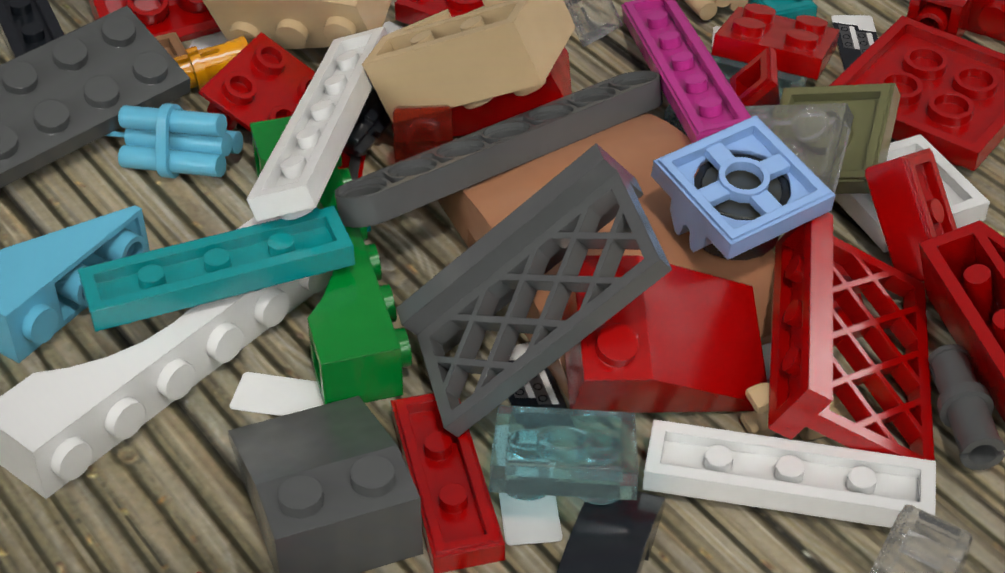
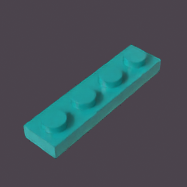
[78,206,355,332]

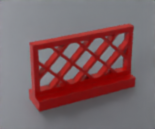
[768,212,935,461]

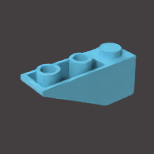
[0,205,150,363]

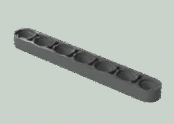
[335,71,663,228]

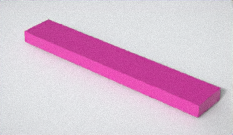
[621,0,751,143]

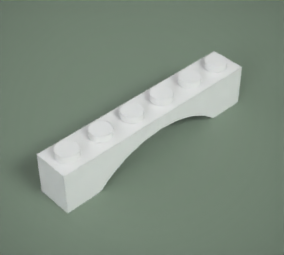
[0,216,333,499]

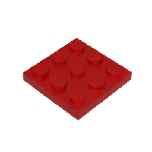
[829,16,1005,171]

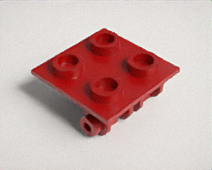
[198,32,316,132]

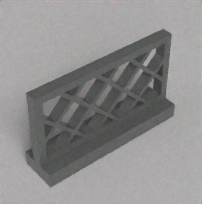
[397,143,672,437]

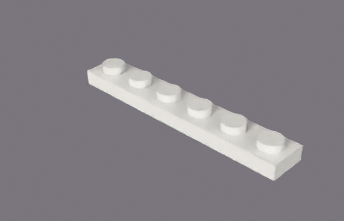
[246,26,387,222]

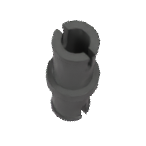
[928,344,1005,470]

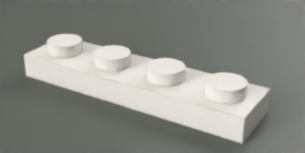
[642,419,936,534]

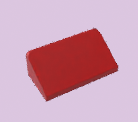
[865,148,957,281]

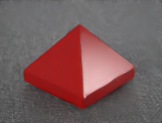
[730,47,780,114]

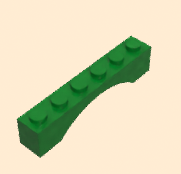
[250,116,412,405]

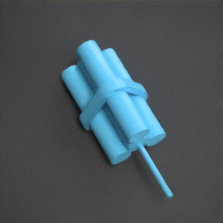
[105,103,243,178]

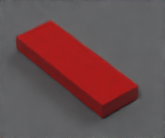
[390,393,505,573]

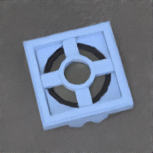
[651,115,836,261]

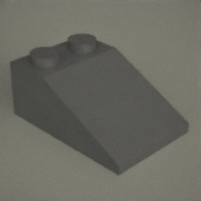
[228,395,423,573]

